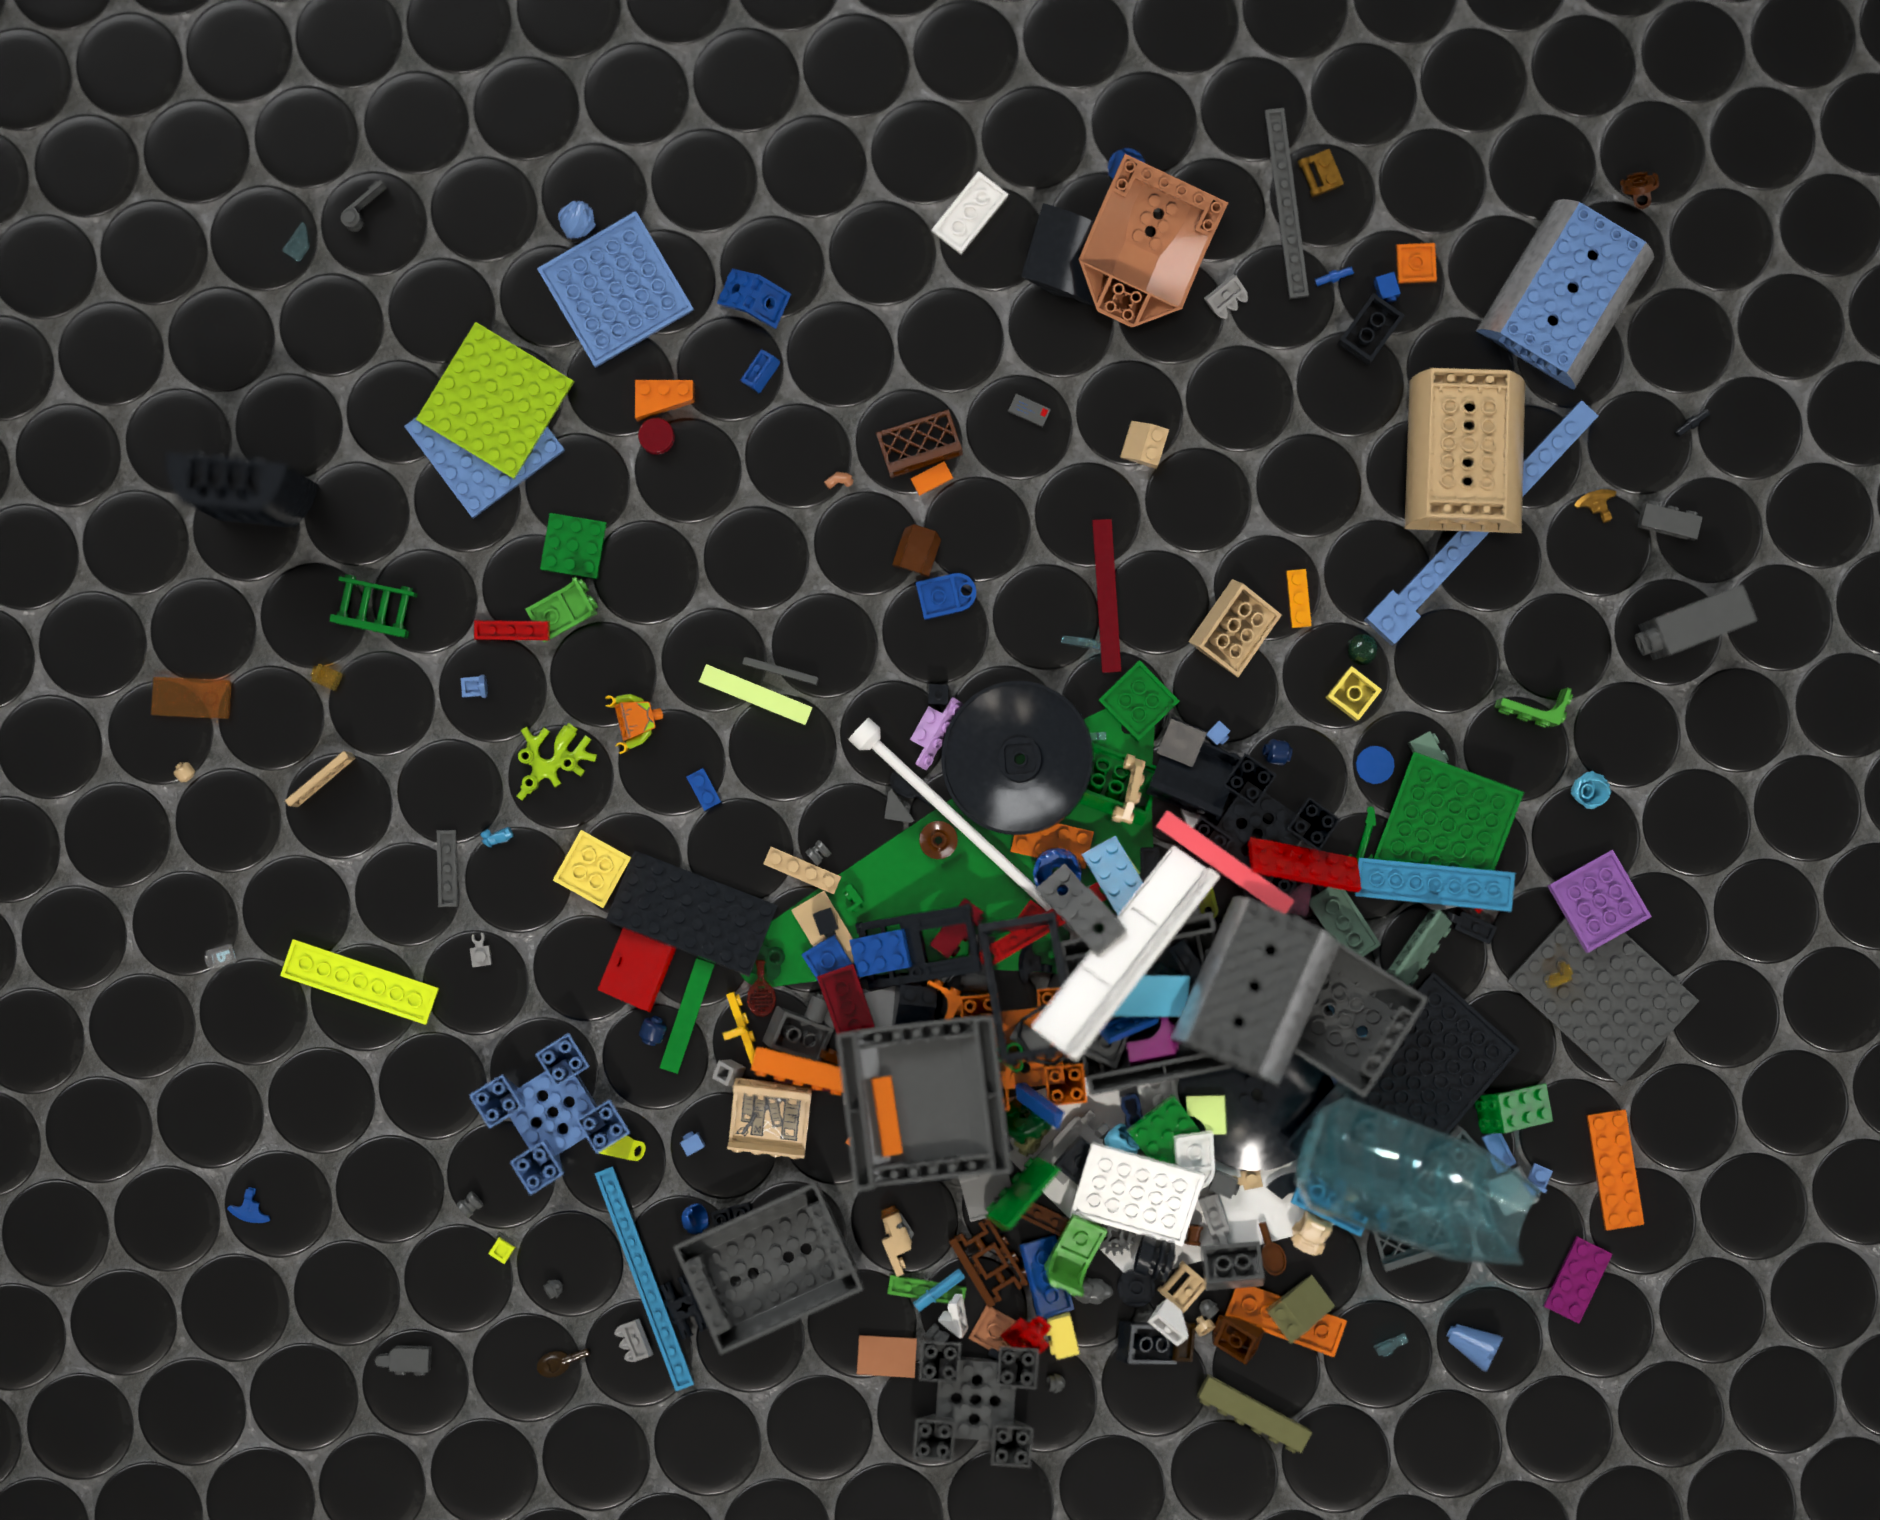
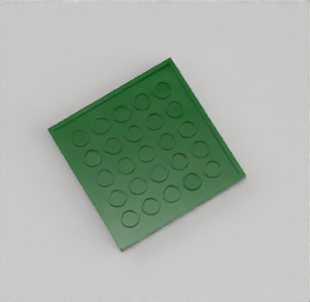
[1373,751,1524,871]

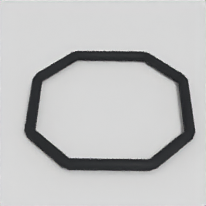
[1017,1004,1068,1066]

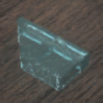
[282,222,310,262]
[1061,636,1101,649]

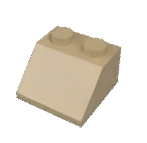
[1120,421,1169,469]

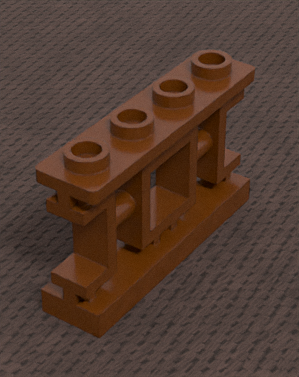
[949,1218,1029,1308]

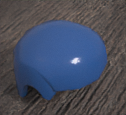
[681,1203,709,1235]

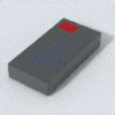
[1008,394,1051,427]

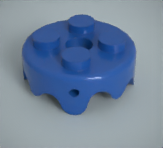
[1033,848,1082,895]

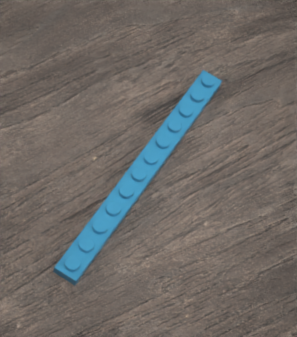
[595,1166,694,1391]

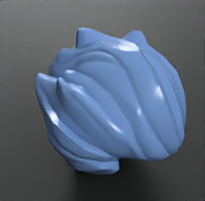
[558,201,596,239]

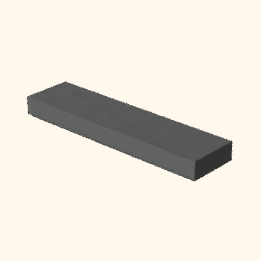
[742,657,819,686]
[437,830,458,907]

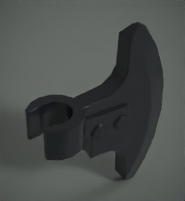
[1018,943,1053,984]

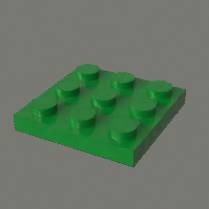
[540,513,607,579]
[1098,660,1180,741]
[1127,1094,1201,1164]

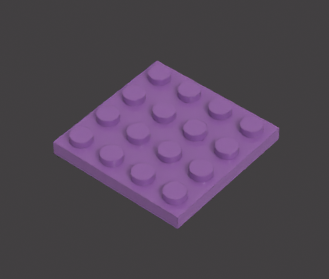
[1548,850,1652,953]

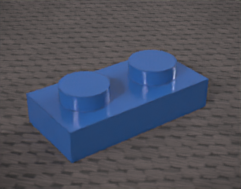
[686,768,721,811]

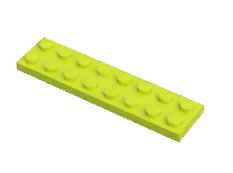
[280,939,439,1025]

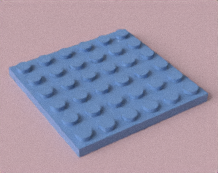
[537,211,694,368]
[404,417,565,518]

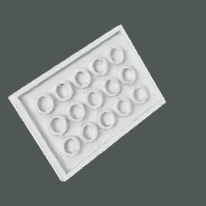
[1070,1142,1204,1246]

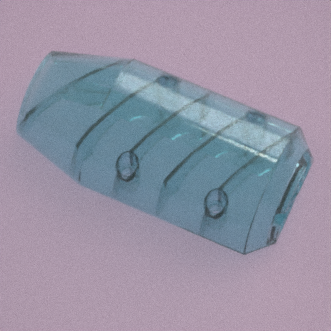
[1296,1097,1541,1264]

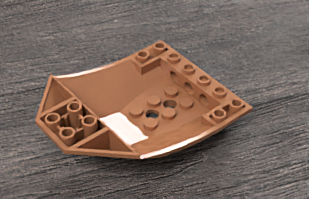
[1079,154,1228,327]

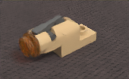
[881,1205,914,1277]

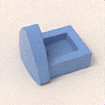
[461,674,487,698]

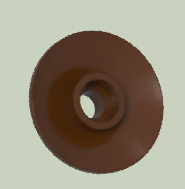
[919,821,958,859]

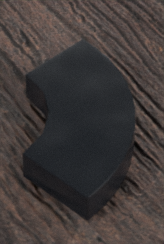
[1266,1172,1301,1199]

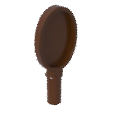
[1259,1221,1286,1276]

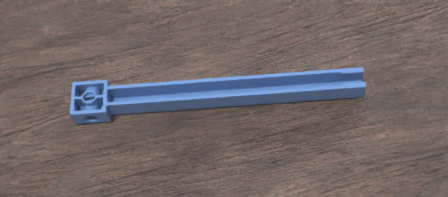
[1364,400,1598,646]

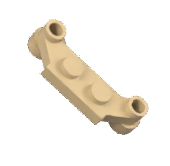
[1112,754,1146,824]

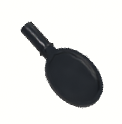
[890,771,935,809]

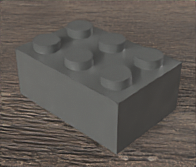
[1201,1241,1265,1291]

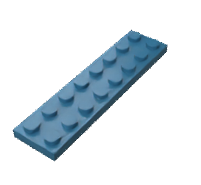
[1355,858,1515,912]

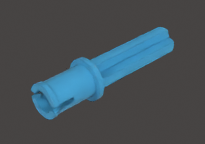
[913,1269,965,1312]

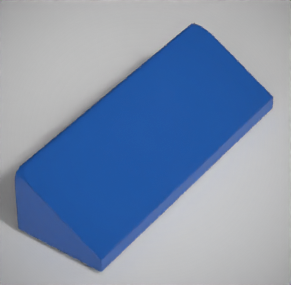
[1015,1082,1065,1129]

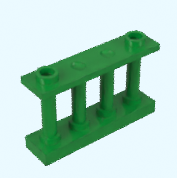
[329,574,417,639]

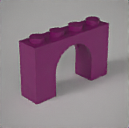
[1126,1017,1179,1066]

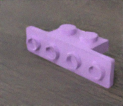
[910,697,963,770]

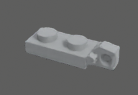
[1198,1193,1229,1245]

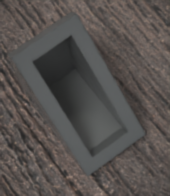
[884,789,914,823]

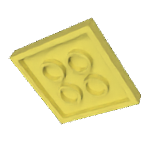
[553,830,631,908]

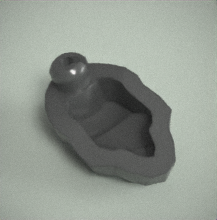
[1073,1277,1113,1304]

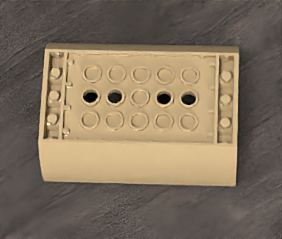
[1405,368,1525,533]

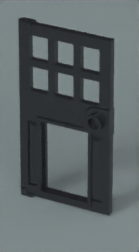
[856,903,982,989]

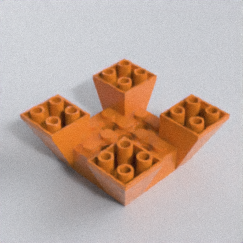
[959,987,1087,1111]

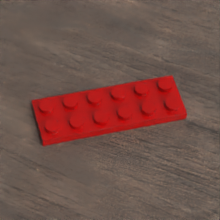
[1248,837,1361,893]

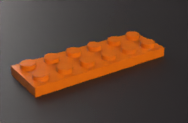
[1586,1109,1644,1230]
[1225,1287,1347,1357]

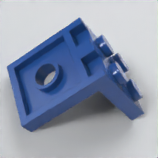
[717,269,791,328]

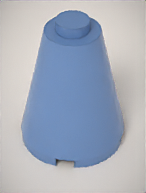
[1446,1324,1503,1372]

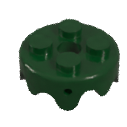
[1004,1098,1052,1144]

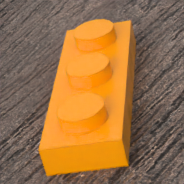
[1286,569,1311,628]

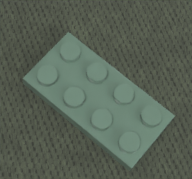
[1306,887,1381,957]

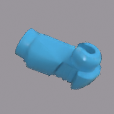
[480,827,514,848]

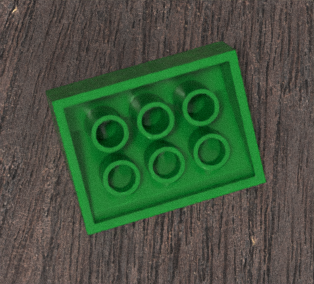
[1079,743,1156,826]
[985,1156,1060,1231]

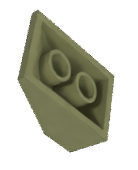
[1265,1274,1335,1343]

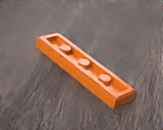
[871,1076,903,1157]

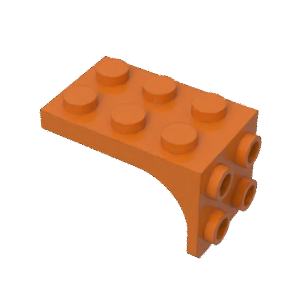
[927,979,963,1019]

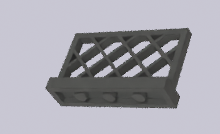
[1371,1202,1460,1272]

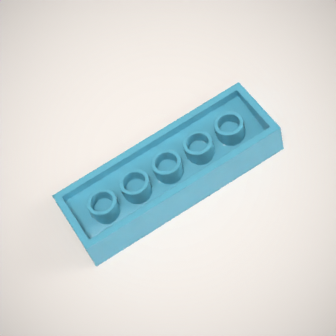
[1112,975,1190,1017]

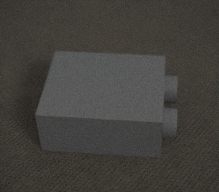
[1635,584,1757,660]

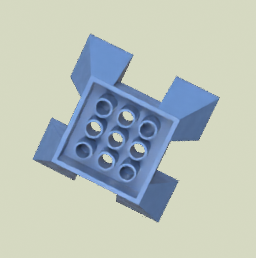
[469,1033,630,1195]

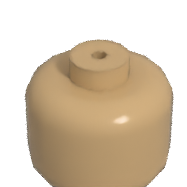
[174,762,195,782]

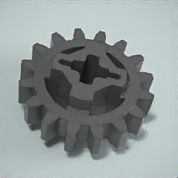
[1097,1224,1136,1256]

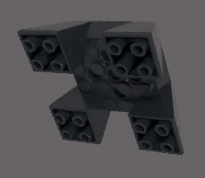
[1179,753,1341,907]

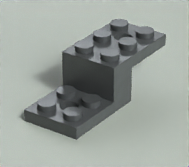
[1036,863,1127,957]

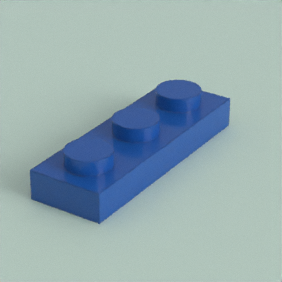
[1099,1017,1158,1044]

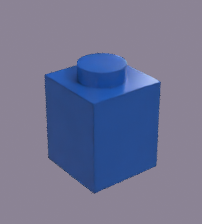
[1373,272,1401,303]

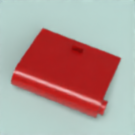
[598,929,676,1012]

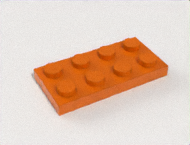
[1010,823,1094,869]

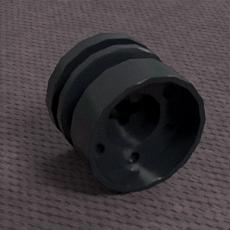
[1133,1235,1176,1282]

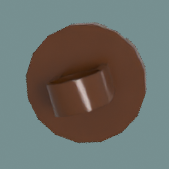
[1620,172,1660,209]

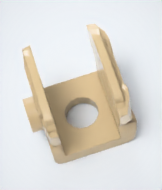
[1291,1210,1332,1256]

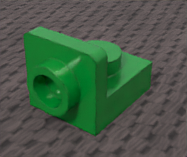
[844,883,864,913]

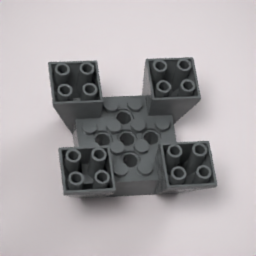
[913,1340,1039,1468]

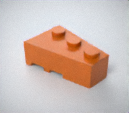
[635,380,695,421]

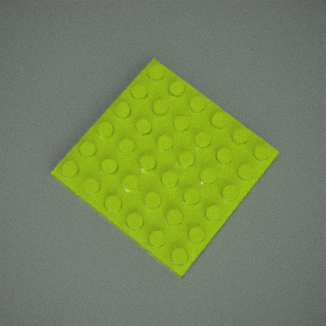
[416,322,574,479]

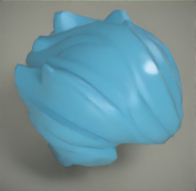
[1571,770,1611,809]
[1104,1124,1140,1154]

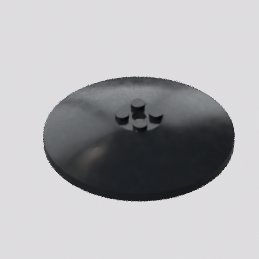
[941,681,1094,835]
[1178,1017,1332,1171]

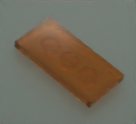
[151,677,231,719]

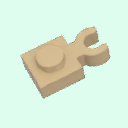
[1234,1170,1263,1190]

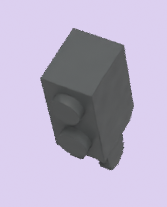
[375,1345,432,1376]

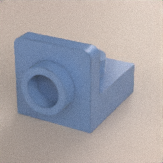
[1527,1163,1553,1194]

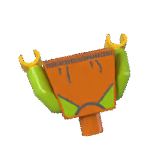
[605,694,663,754]

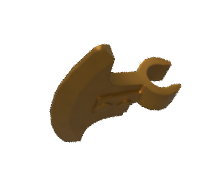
[1574,489,1617,523]

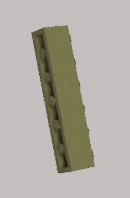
[1197,1374,1312,1453]

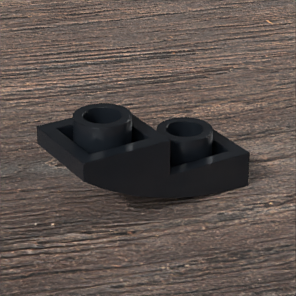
[710,1201,753,1228]

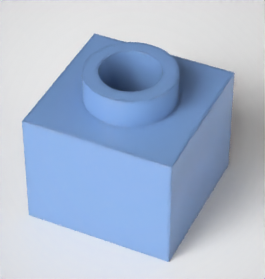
[1206,721,1230,745]
[680,1131,706,1156]

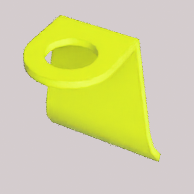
[599,1135,646,1161]

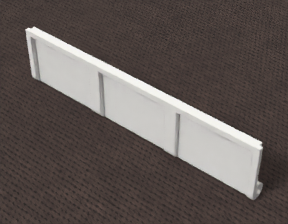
[1032,845,1220,1061]

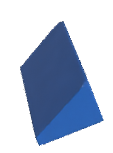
[740,349,780,393]

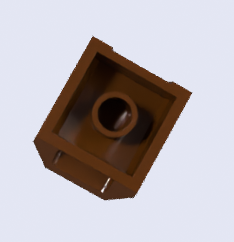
[892,524,941,578]
[1212,1315,1265,1365]

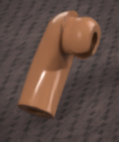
[824,472,854,489]

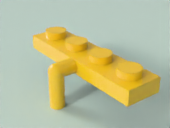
[723,992,756,1065]

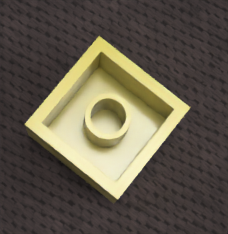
[1326,666,1382,721]
[1047,1312,1079,1359]

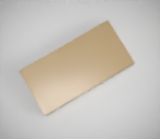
[285,751,356,807]
[791,891,854,963]

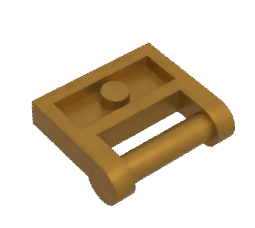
[1298,149,1344,197]

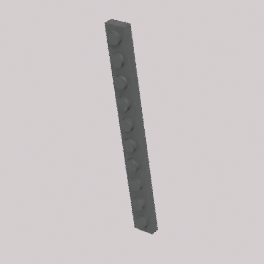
[1264,108,1309,299]

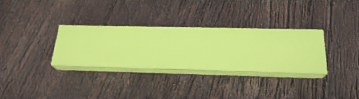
[699,664,813,725]

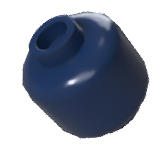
[1262,739,1292,765]
[639,1016,667,1046]

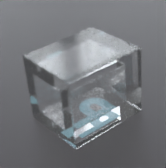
[204,944,237,970]

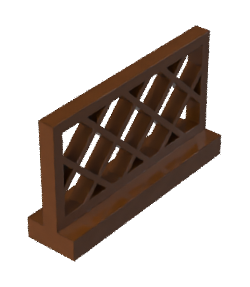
[876,410,963,478]

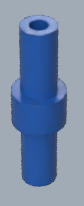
[1315,267,1354,286]

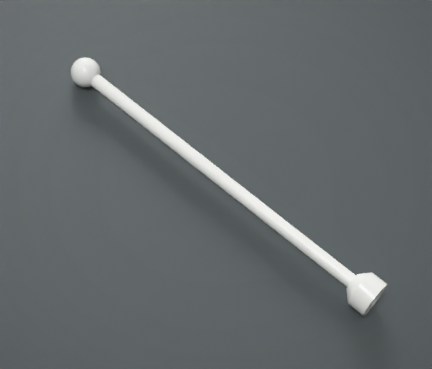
[848,718,1080,940]

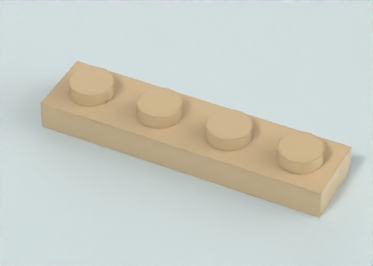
[763,847,841,894]

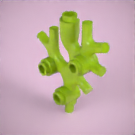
[516,723,597,801]

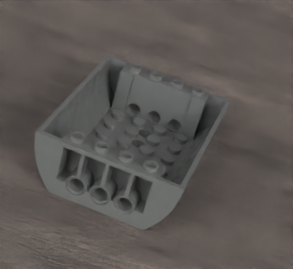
[673,1182,863,1355]

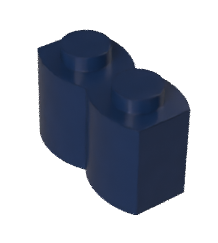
[1120,1092,1143,1129]

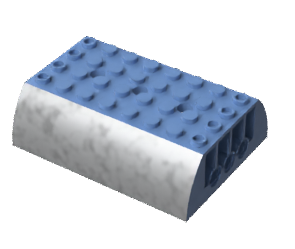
[1476,199,1654,390]

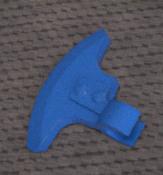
[227,1187,270,1223]

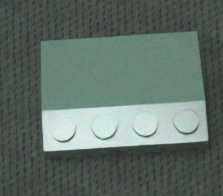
[1387,910,1452,985]

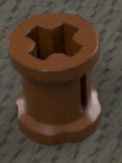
[1184,1224,1204,1246]

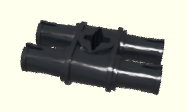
[659,1275,709,1340]

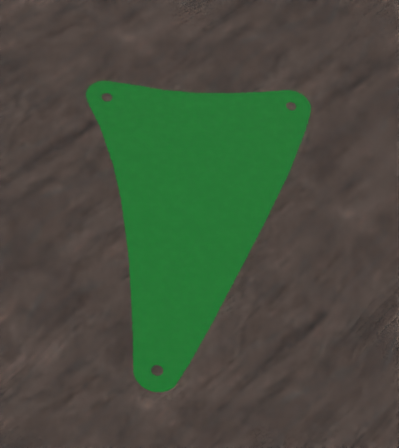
[741,709,1155,988]

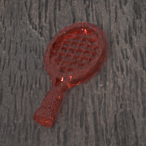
[747,960,776,1017]

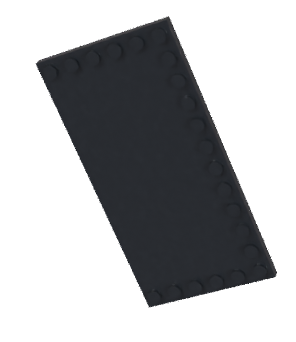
[1283,972,1519,1224]

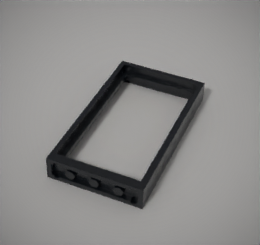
[978,912,1069,1067]

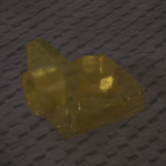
[310,664,343,691]
[1545,962,1573,989]

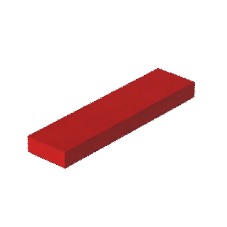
[474,620,550,641]

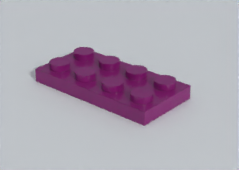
[1543,1236,1613,1323]

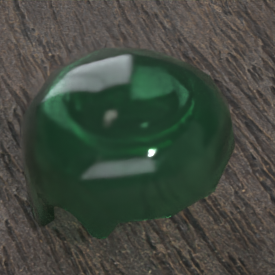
[1348,634,1378,665]

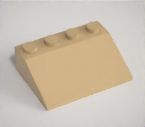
[1189,579,1282,677]

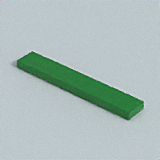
[660,958,715,1074]

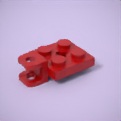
[1000,1316,1051,1354]

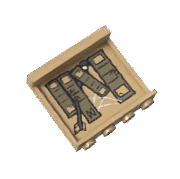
[727,1078,812,1160]

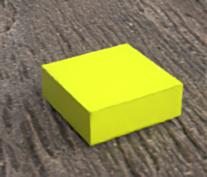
[488,1237,516,1264]

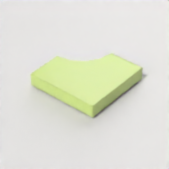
[1186,1095,1227,1134]

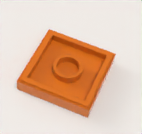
[1396,243,1437,283]

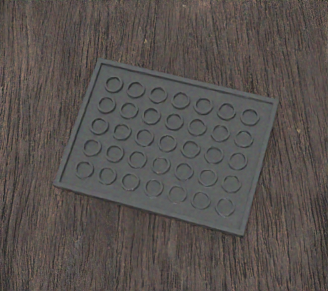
[1507,917,1699,1086]

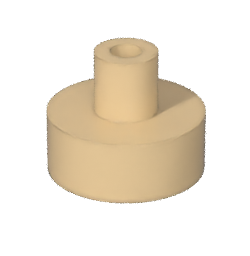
[1195,1316,1215,1336]

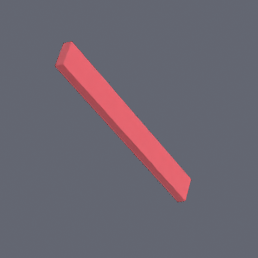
[1156,810,1295,914]

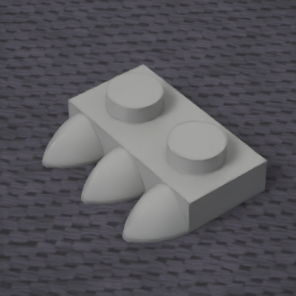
[1204,274,1248,319]
[614,1319,653,1362]

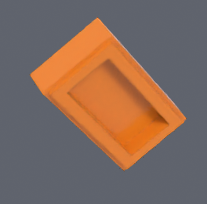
[911,461,953,496]

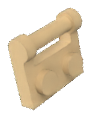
[1157,1261,1205,1313]

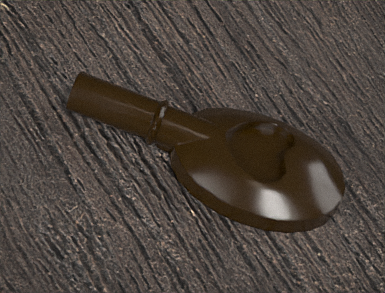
[537,1348,590,1377]

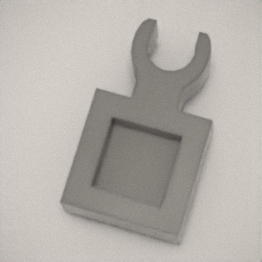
[470,933,492,967]

